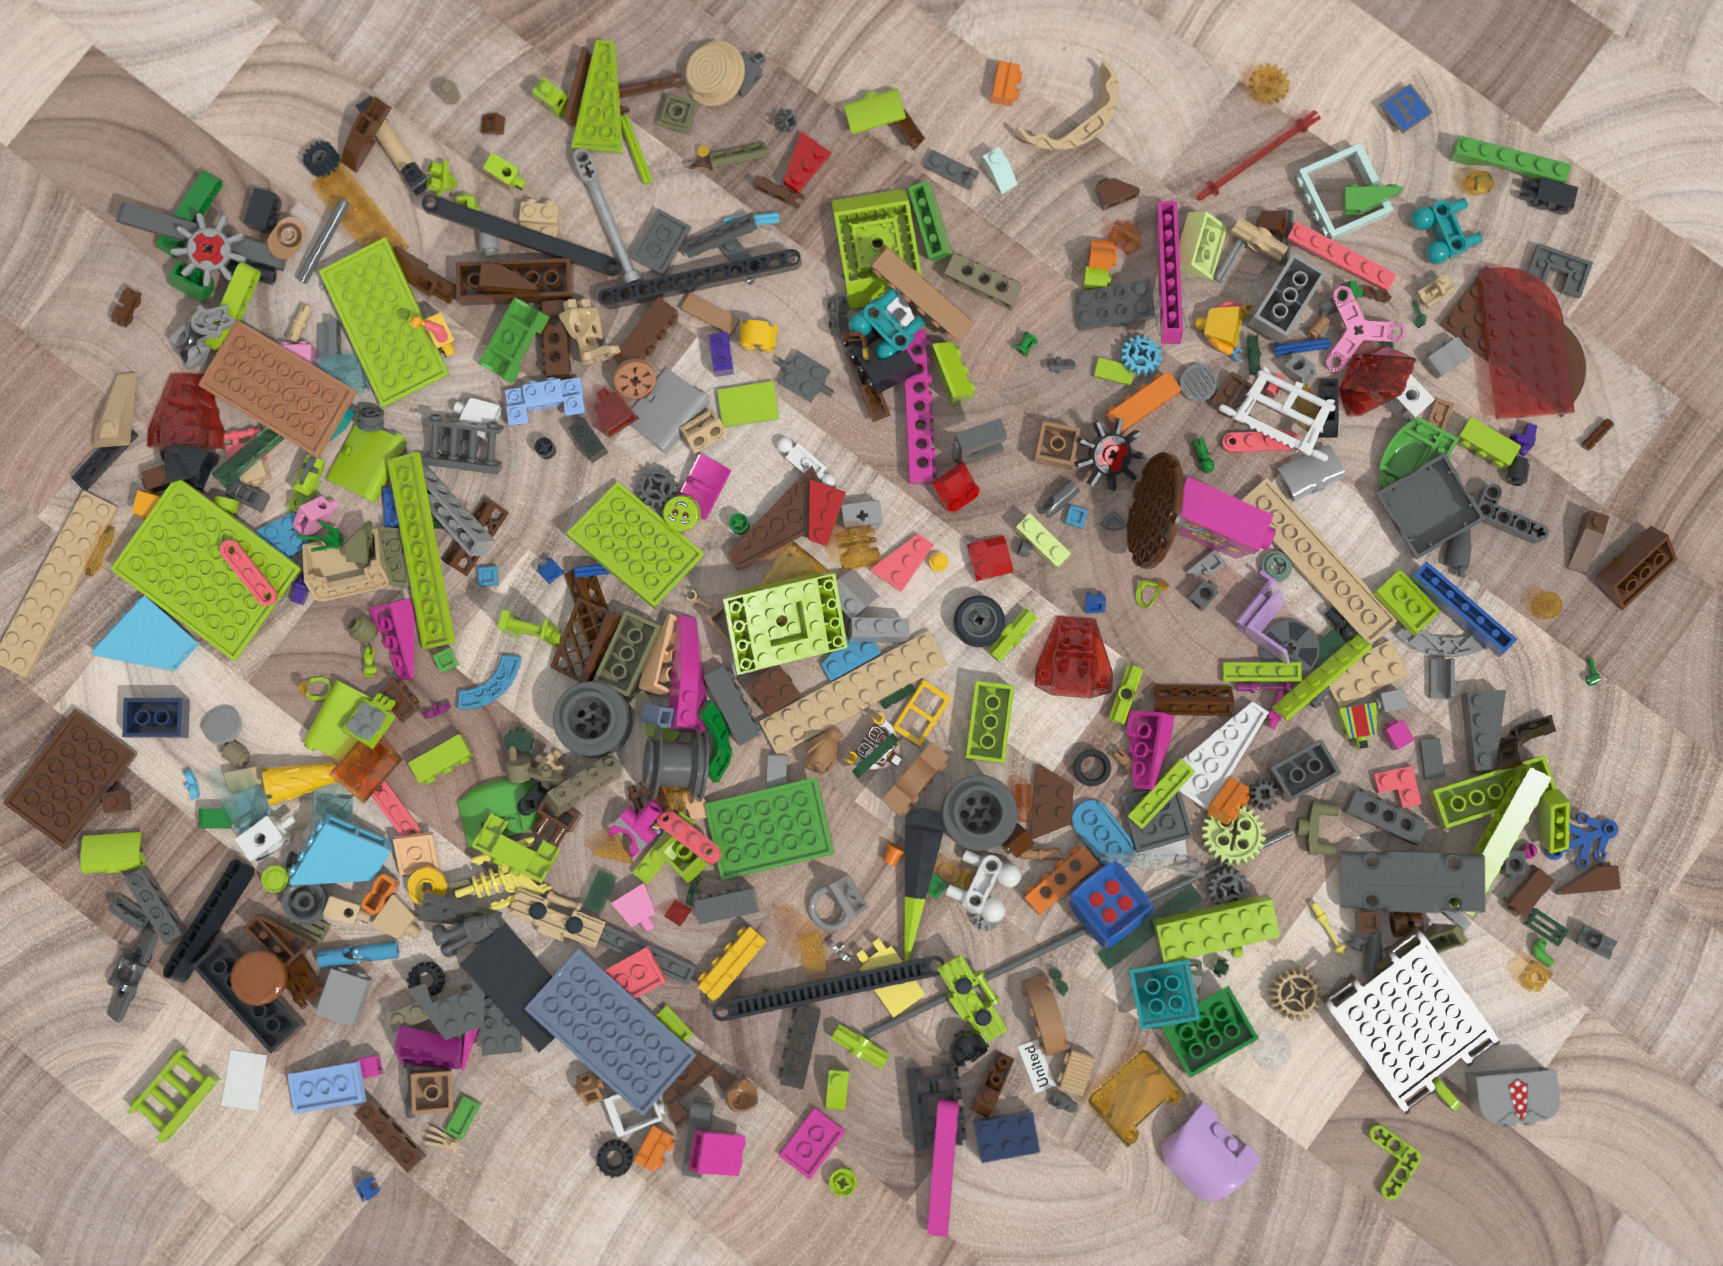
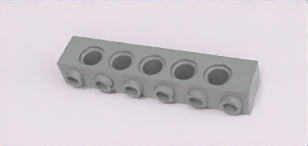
[422,465,495,557]

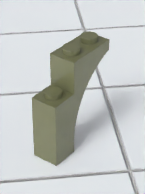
[1375,923,1468,972]

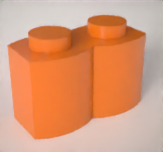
[1088,238,1117,270]
[361,874,400,915]

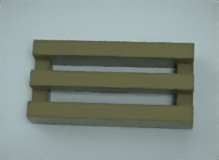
[286,918,331,943]

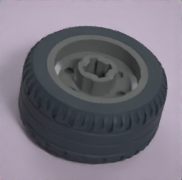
[953,595,1005,647]

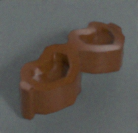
[1363,286,1392,303]

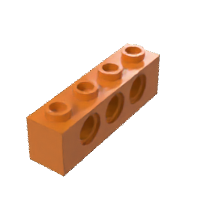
[1024,845,1099,915]

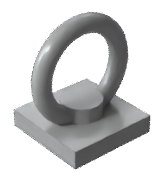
[808,874,869,931]

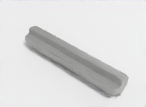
[1215,237,1247,283]

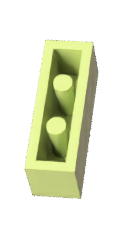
[1015,513,1071,571]

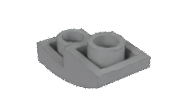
[767,754,788,789]

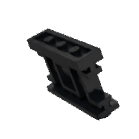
[906,1063,967,1151]

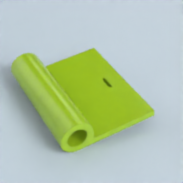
[326,422,407,503]
[302,679,373,768]

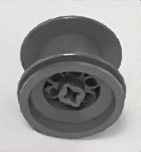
[553,681,633,758]
[642,726,709,804]
[941,775,1018,851]

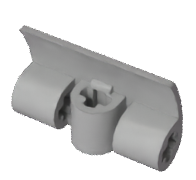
[1277,445,1346,501]

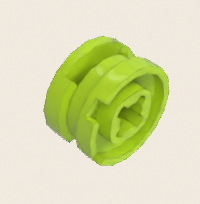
[261,865,291,893]
[829,1167,857,1197]

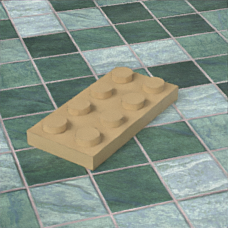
[1328,640,1409,709]

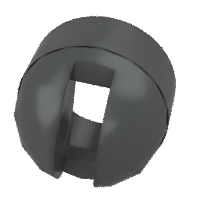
[1017,540,1033,557]

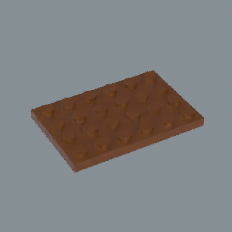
[3,709,138,849]

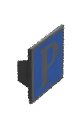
[1380,83,1433,134]

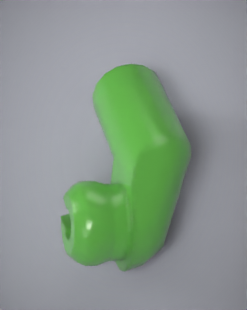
[1533,938,1554,968]

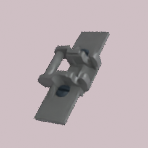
[106,926,158,1023]

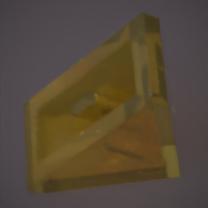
[592,836,633,864]

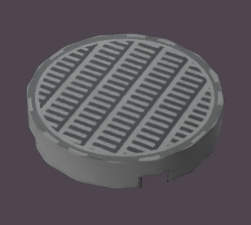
[1179,364,1218,402]

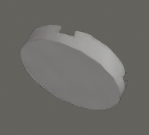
[203,708,242,745]

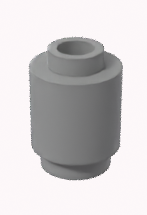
[479,232,499,256]

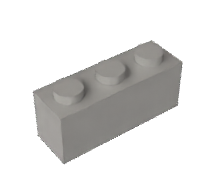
[848,617,910,643]

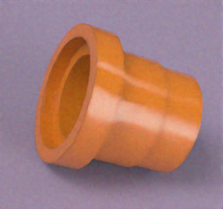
[882,843,905,866]

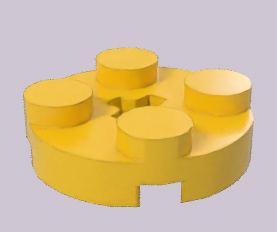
[408,865,448,905]

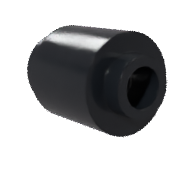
[1507,456,1530,486]

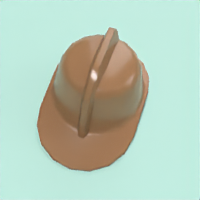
[267,217,307,259]

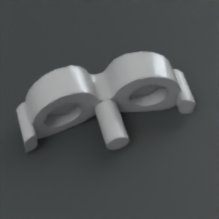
[828,937,853,962]

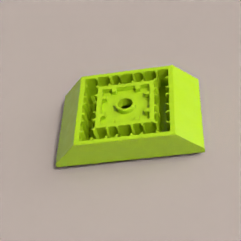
[831,189,922,310]
[723,573,848,675]

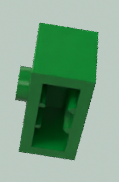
[169,260,215,304]

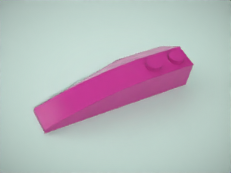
[667,615,707,734]

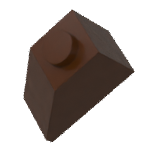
[1095,178,1140,211]

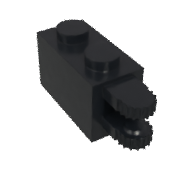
[1519,178,1579,215]

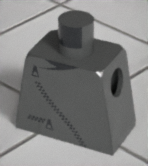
[738,51,766,98]

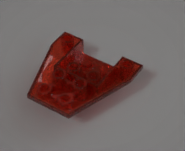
[1339,345,1416,417]
[1034,616,1113,699]

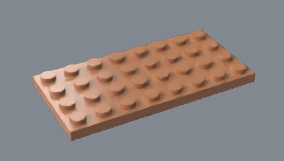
[198,319,358,458]

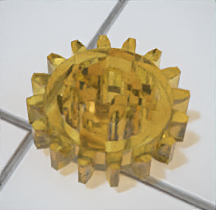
[1248,63,1290,105]

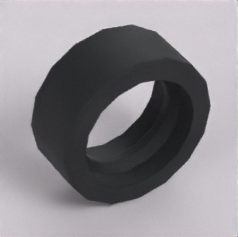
[1073,749,1111,787]

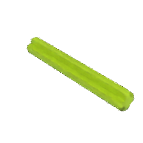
[621,114,653,185]

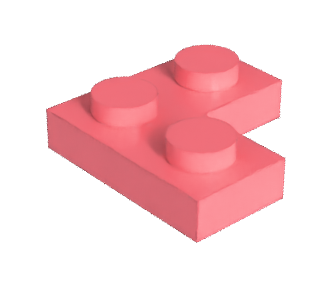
[1373,766,1422,808]

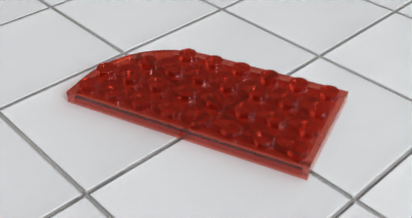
[1478,267,1575,420]

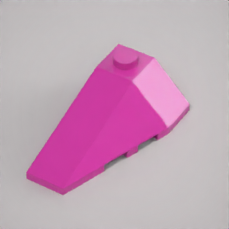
[369,598,414,680]
[1126,710,1175,790]

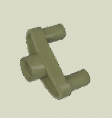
[1295,800,1339,856]

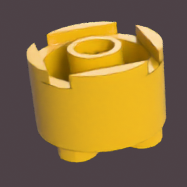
[738,320,779,353]

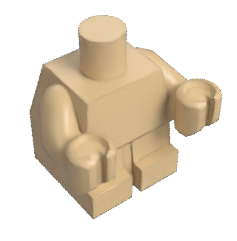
[534,749,570,776]

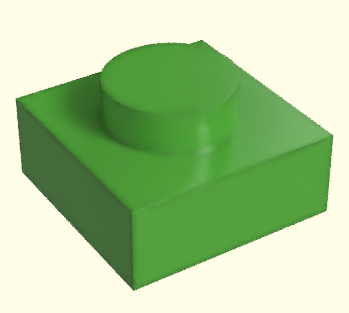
[433,647,459,674]

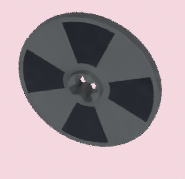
[1260,620,1320,676]

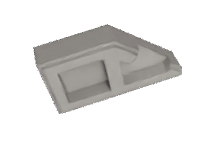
[1186,549,1226,576]

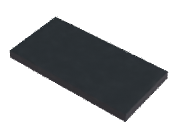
[459,924,556,1053]

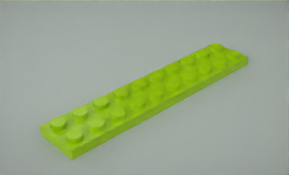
[387,452,455,650]

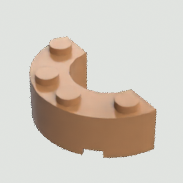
[881,742,949,816]
[1021,973,1069,1057]

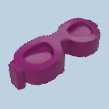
[422,701,451,719]

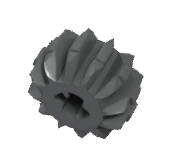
[1248,778,1281,811]

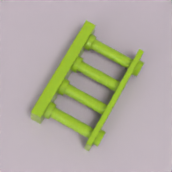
[497,609,562,648]
[127,1048,221,1143]

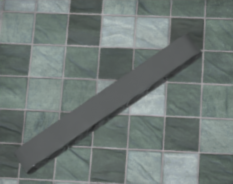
[116,202,287,271]

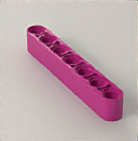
[927,1099,959,1237]

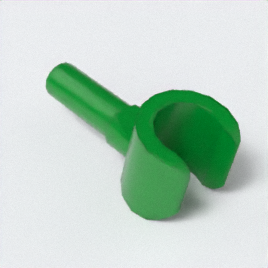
[1586,658,1601,686]

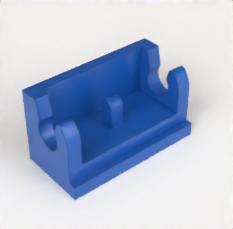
[382,487,399,528]

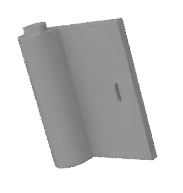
[623,368,710,454]

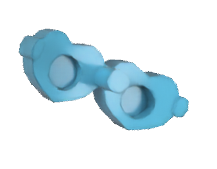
[182,769,200,800]

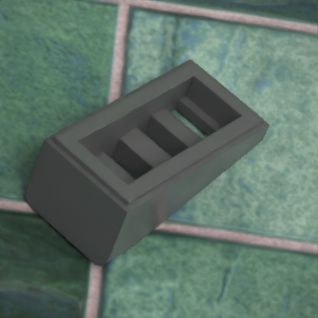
[226,478,270,513]

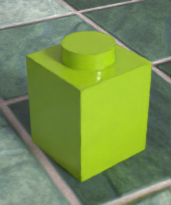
[1082,266,1111,290]

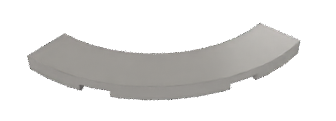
[1394,625,1487,658]

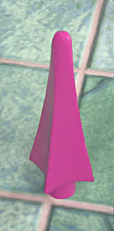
[1265,682,1285,729]
[460,1028,480,1071]

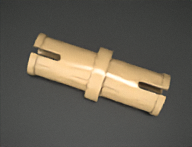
[286,304,313,343]

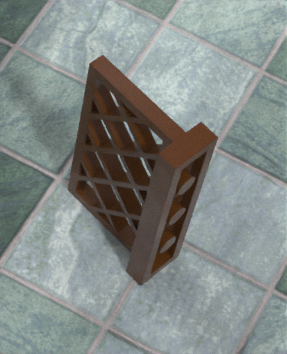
[550,597,622,683]

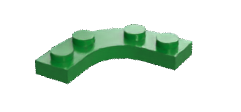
[697,700,732,783]

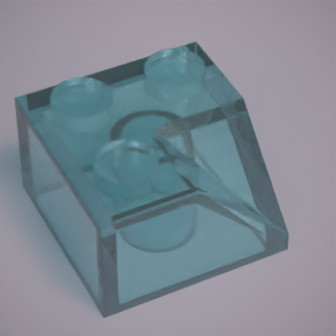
[319,354,370,395]
[222,783,271,834]
[310,793,354,835]

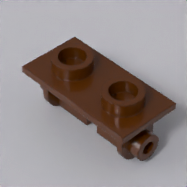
[892,109,926,151]
[111,287,142,328]

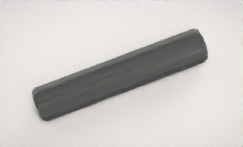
[1278,209,1294,265]

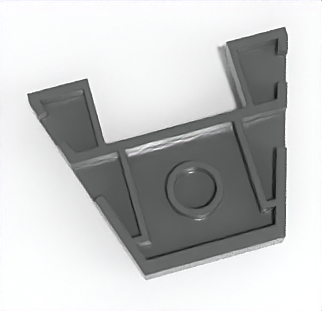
[408,975,484,1040]

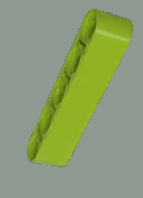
[205,262,261,352]

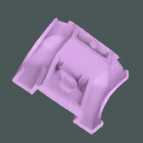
[1160,1101,1262,1202]

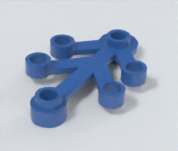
[1545,813,1618,868]

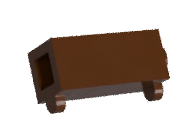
[1502,864,1555,917]

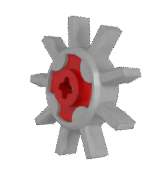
[171,213,247,287]

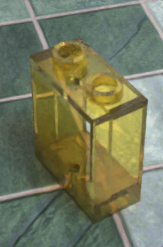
[799,930,828,975]

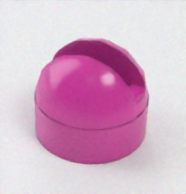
[1520,843,1537,859]

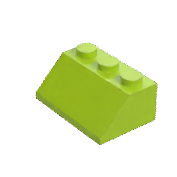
[931,342,976,406]

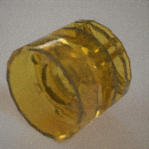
[836,527,881,569]

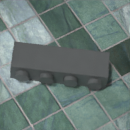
[703,666,762,746]

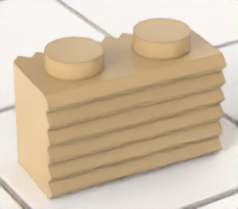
[1057,1049,1095,1096]

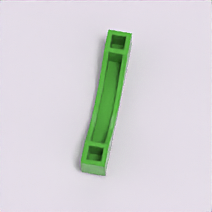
[1449,135,1571,183]

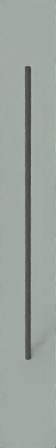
[865,828,1292,1038]

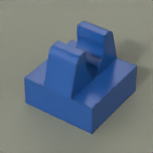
[537,558,564,584]
[1085,591,1106,613]
[354,1177,380,1202]

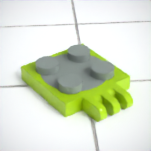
[341,692,396,749]

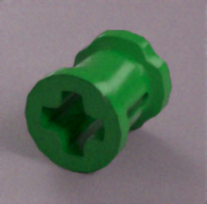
[1014,331,1038,357]

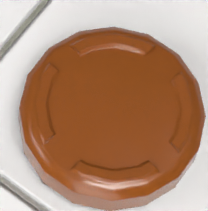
[230,950,288,1006]

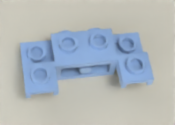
[505,377,586,427]

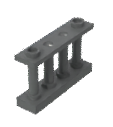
[422,414,504,475]

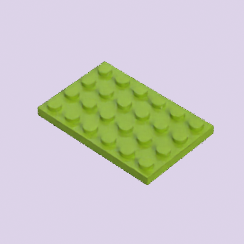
[566,481,705,609]

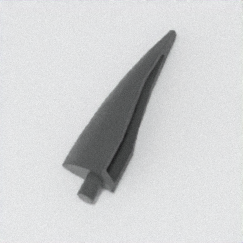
[1444,493,1473,578]

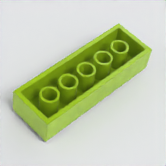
[1427,755,1557,829]
[1152,894,1280,964]

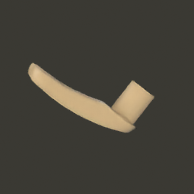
[425,1127,459,1150]

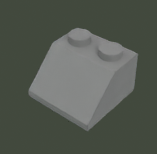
[837,569,879,620]

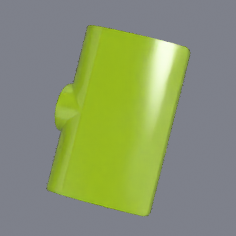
[844,88,906,134]
[80,832,145,874]

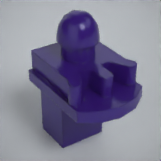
[1509,423,1537,456]
[291,572,309,606]

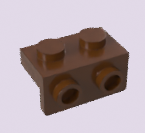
[377,677,421,723]

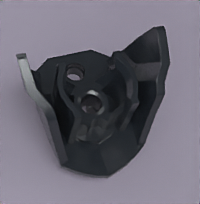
[160,446,220,493]

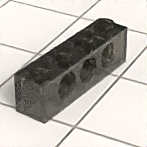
[777,1005,821,1090]

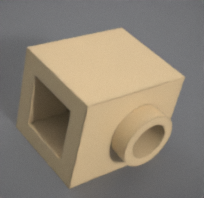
[238,457,272,487]

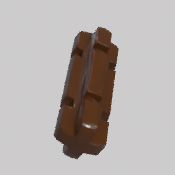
[1582,418,1614,451]

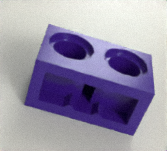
[709,332,734,377]

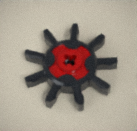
[1074,418,1146,491]

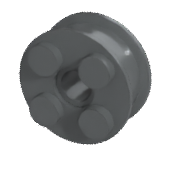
[282,884,329,925]

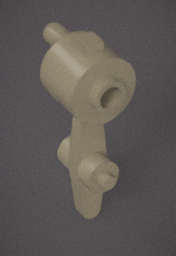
[504,746,565,790]

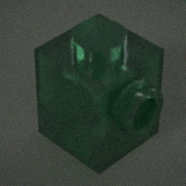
[504,727,535,753]

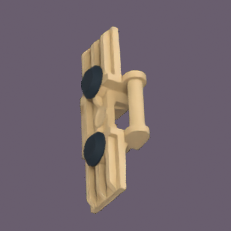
[508,888,606,948]

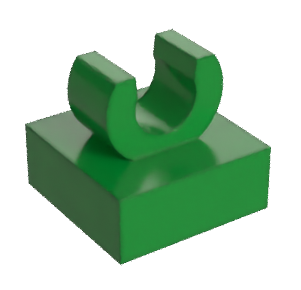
[1339,280,1363,301]

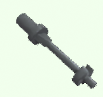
[403,1065,415,1118]

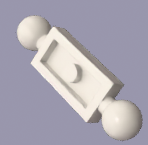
[777,437,835,487]

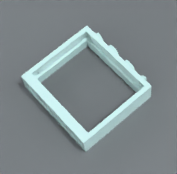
[1296,143,1394,240]

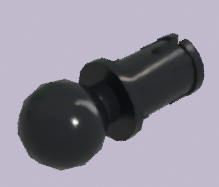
[1324,607,1356,640]

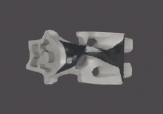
[169,305,236,370]

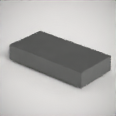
[1419,738,1445,779]

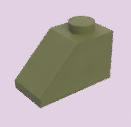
[343,521,375,564]

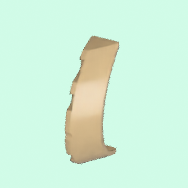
[1015,60,1119,150]

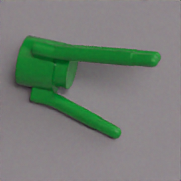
[296,520,343,552]

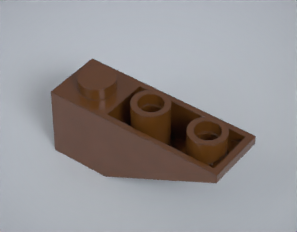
[970,1051,1015,1118]

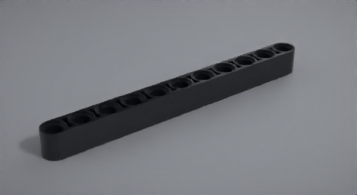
[598,249,802,309]

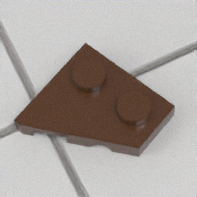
[1209,371,1262,414]

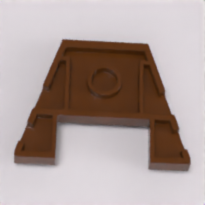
[663,1045,738,1130]

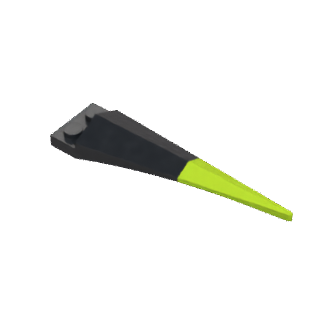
[905,806,945,961]

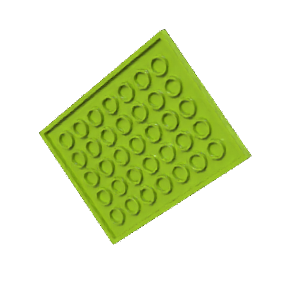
[110,480,303,661]

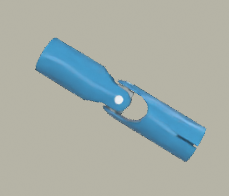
[317,941,400,968]

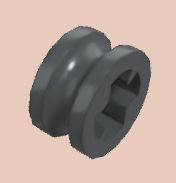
[1346,934,1366,952]

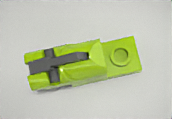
[286,454,326,513]

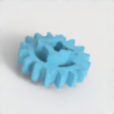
[1120,335,1162,376]

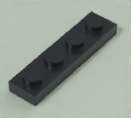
[71,429,139,491]

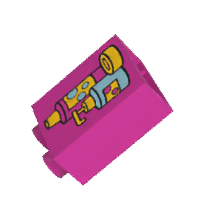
[1177,477,1276,559]

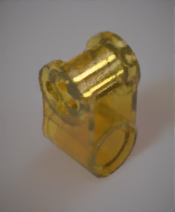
[937,863,976,891]

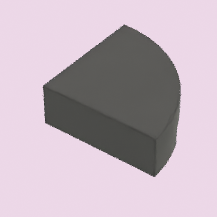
[1100,511,1127,530]

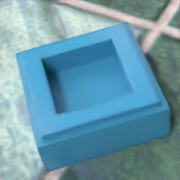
[1064,505,1088,529]
[478,566,499,587]

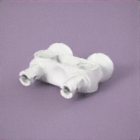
[946,850,1022,923]

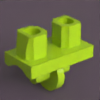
[426,160,458,198]

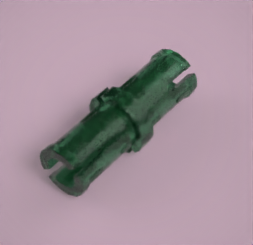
[1246,335,1262,375]

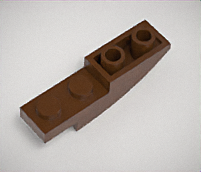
[341,96,392,173]
[393,245,456,305]

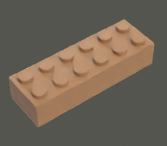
[870,244,974,341]

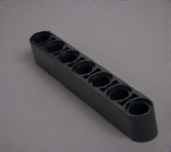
[163,859,255,983]

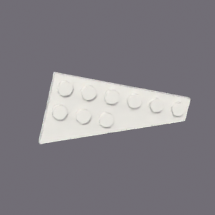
[1158,702,1269,811]

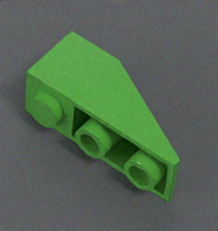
[1342,184,1403,215]

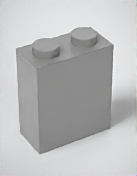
[315,966,373,1027]

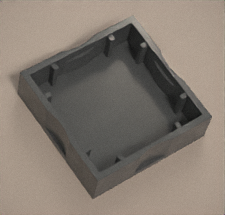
[1375,452,1486,560]

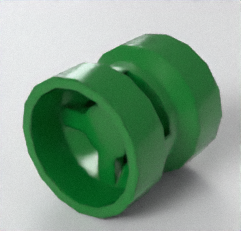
[729,513,750,535]

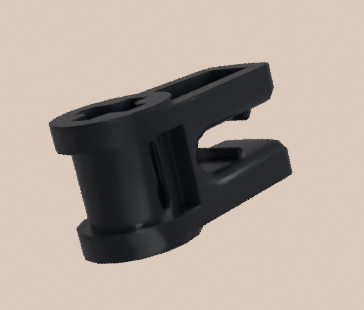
[517,781,551,816]

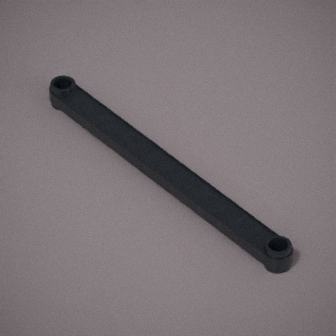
[422,195,620,277]

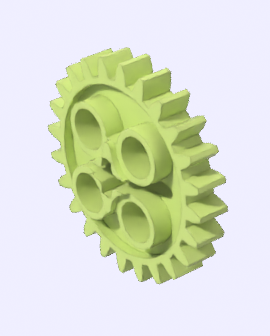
[1201,806,1266,866]

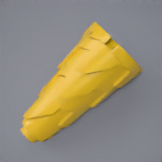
[262,762,343,806]

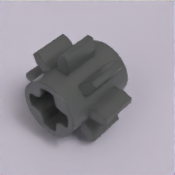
[774,109,797,133]

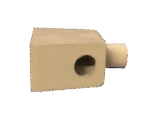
[323,894,371,925]
[370,894,422,939]

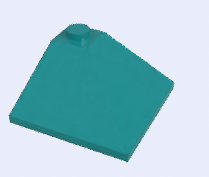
[1129,960,1200,1030]

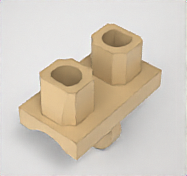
[1417,274,1457,309]

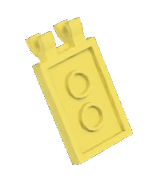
[856,938,926,1018]

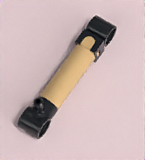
[355,95,428,196]

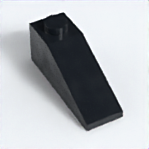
[1318,379,1339,438]

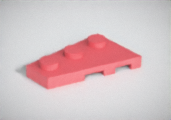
[870,534,934,592]

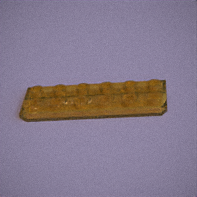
[311,161,410,250]

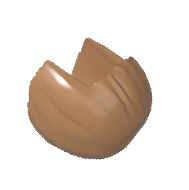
[725,1079,758,1112]

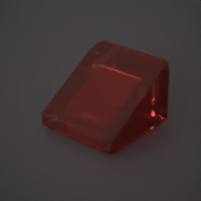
[664,899,692,927]

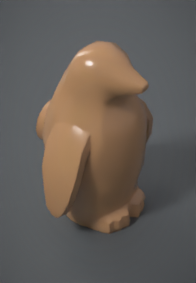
[803,726,844,774]

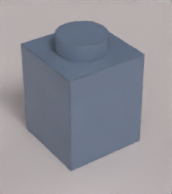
[641,702,675,728]

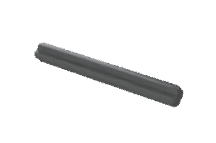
[297,198,350,284]

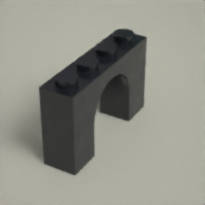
[840,310,918,394]

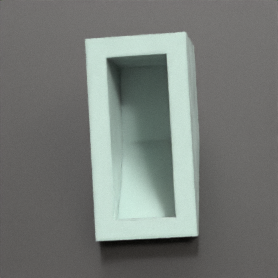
[982,147,1018,195]

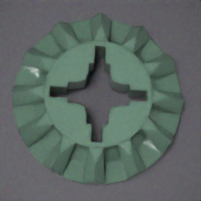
[1261,551,1292,582]

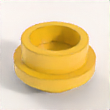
[929,553,948,572]

